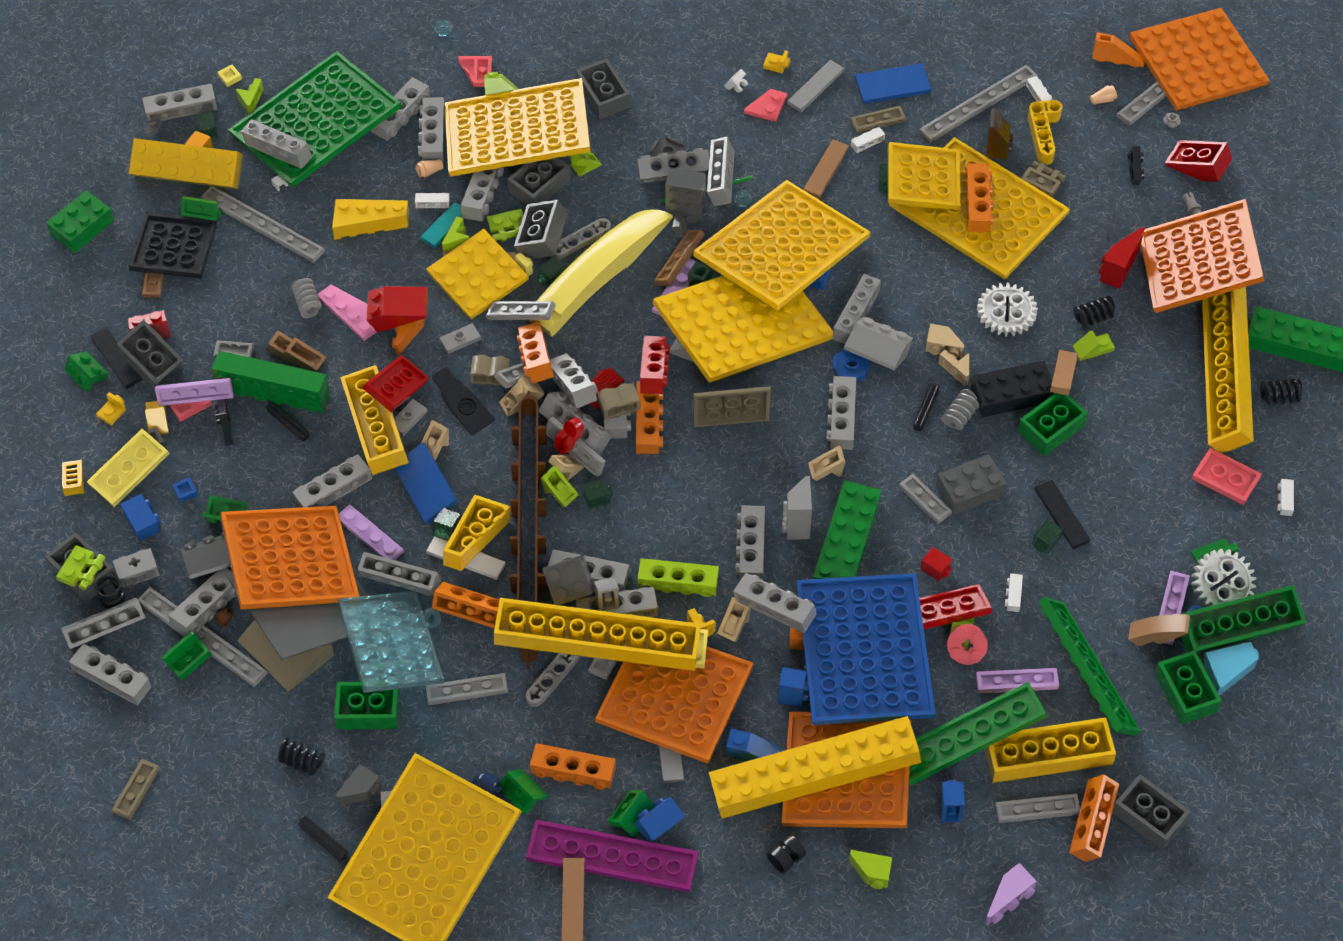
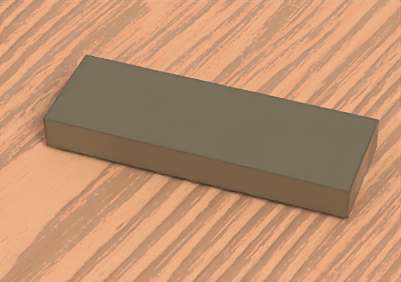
[850,106,906,133]
[111,759,160,820]

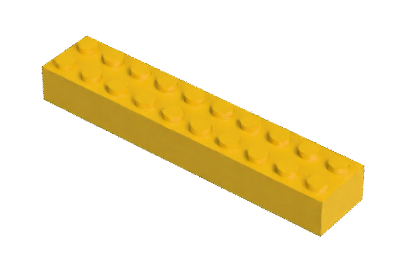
[1202,287,1254,454]
[494,598,701,671]
[709,716,921,819]

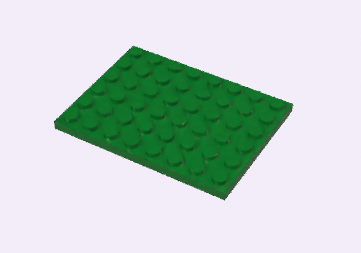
[228,51,402,188]

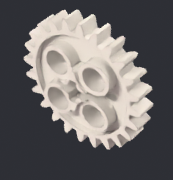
[977,283,1038,336]
[1192,549,1256,606]

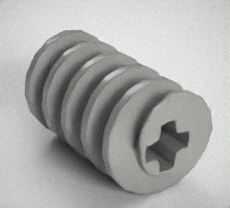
[290,278,322,319]
[941,389,979,430]

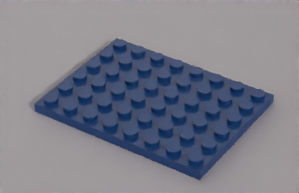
[797,573,935,725]

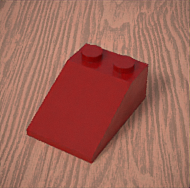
[1165,140,1232,182]
[1098,227,1145,289]
[366,286,428,333]

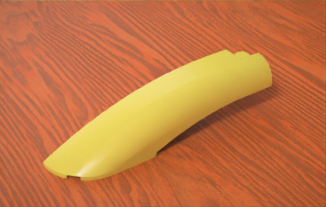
[529,210,673,337]

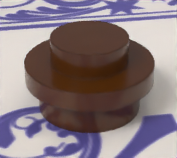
[215,608,233,627]

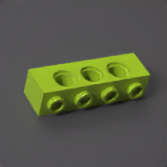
[638,558,719,597]

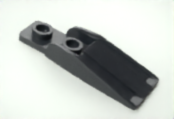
[432,367,495,435]

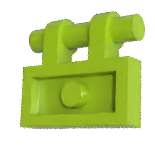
[487,209,524,242]
[56,545,105,590]

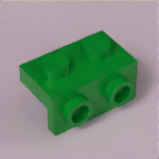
[64,351,109,391]
[202,495,248,524]
[162,632,213,681]

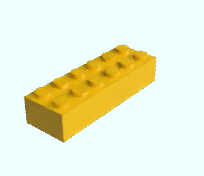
[129,138,243,189]
[340,365,409,475]
[984,717,1116,783]

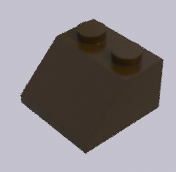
[986,108,1014,159]

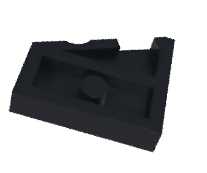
[1127,146,1144,185]
[215,399,233,446]

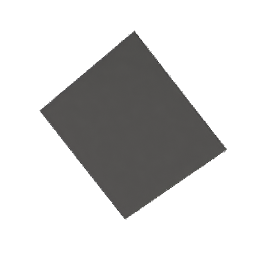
[226,572,387,660]

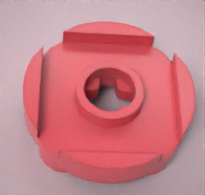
[947,624,988,665]

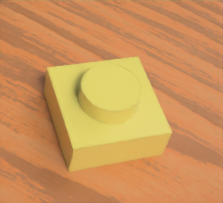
[217,65,242,87]
[515,252,533,276]

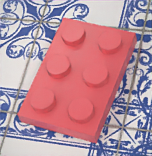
[1192,448,1262,505]

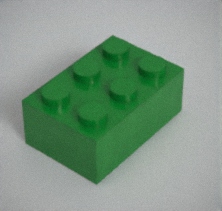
[46,190,114,254]
[1018,393,1088,456]
[1155,650,1222,725]
[334,682,400,729]

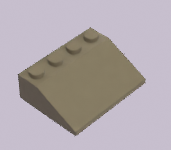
[692,386,771,427]
[237,620,334,692]

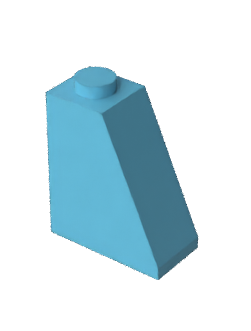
[1203,642,1259,695]

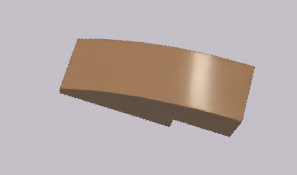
[266,331,326,372]
[1128,614,1190,646]

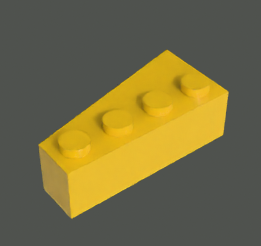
[332,199,409,240]
[443,495,510,571]

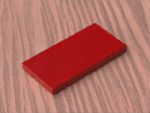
[362,355,430,412]
[919,584,992,629]

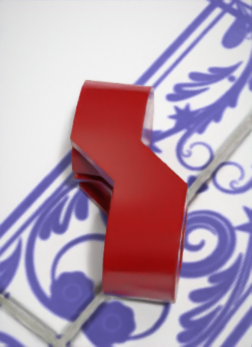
[554,417,584,454]

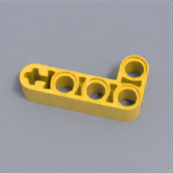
[1028,100,1062,165]

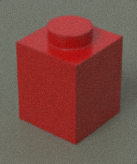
[920,547,953,582]

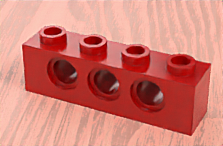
[640,336,670,394]

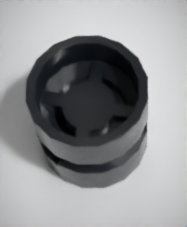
[95,574,125,609]
[766,834,806,874]

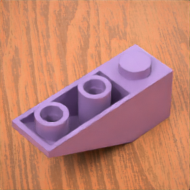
[985,863,1037,926]

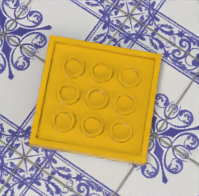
[888,142,960,210]
[426,229,529,319]

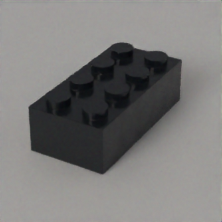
[970,360,1055,418]

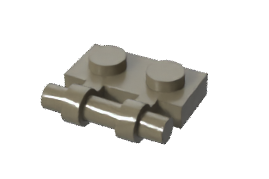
[1021,161,1066,197]

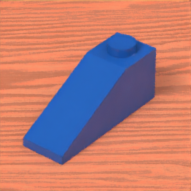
[726,729,786,761]

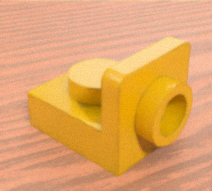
[763,50,790,73]
[96,392,126,426]
[687,608,716,637]

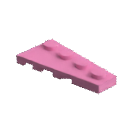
[318,285,376,341]

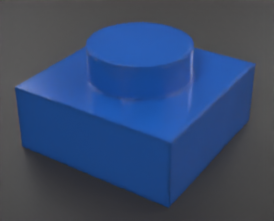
[172,477,198,503]

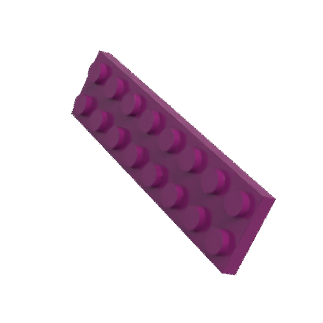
[526,820,699,893]

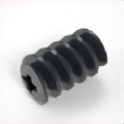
[1073,295,1115,328]
[1260,378,1302,405]
[278,738,325,776]

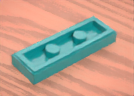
[421,202,465,248]

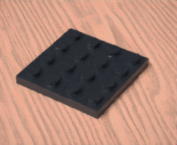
[129,212,217,279]

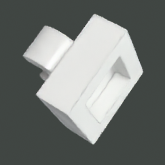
[724,69,748,92]

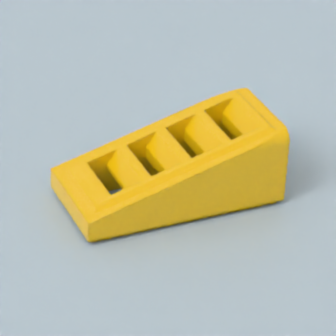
[62,460,84,496]

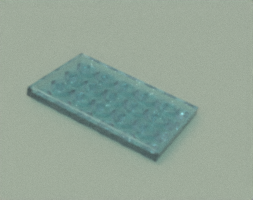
[338,591,444,693]

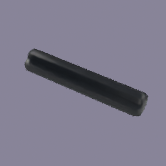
[913,383,940,431]
[266,402,310,441]
[298,816,348,861]

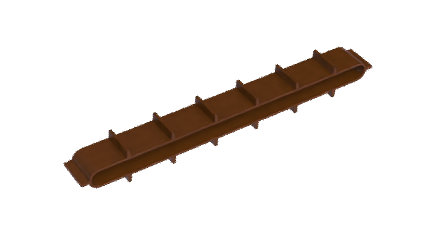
[509,391,547,669]

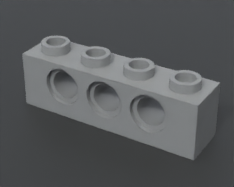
[371,77,430,141]
[142,84,217,124]
[418,97,445,162]
[241,119,312,169]
[707,137,735,206]
[637,148,709,184]
[461,167,504,221]
[833,274,881,344]
[550,353,598,408]
[827,376,856,450]
[539,391,611,455]
[292,454,372,508]
[735,505,765,582]
[548,549,629,592]
[357,552,441,597]
[168,568,237,637]
[733,573,817,633]
[575,587,658,617]
[61,598,145,649]
[69,644,151,706]

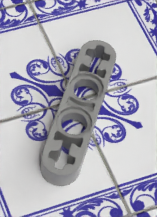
[550,218,611,260]
[526,653,581,707]

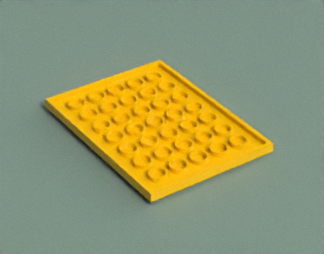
[444,78,591,177]
[889,137,1070,280]
[693,180,870,310]
[652,275,833,383]
[327,753,522,941]

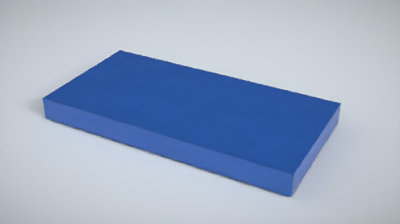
[855,63,931,104]
[395,443,458,524]

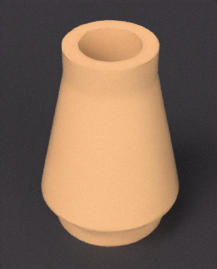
[1090,85,1117,106]
[415,159,443,178]

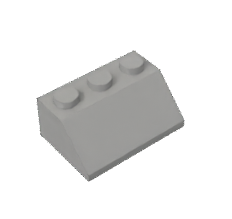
[844,317,913,370]
[782,476,812,540]

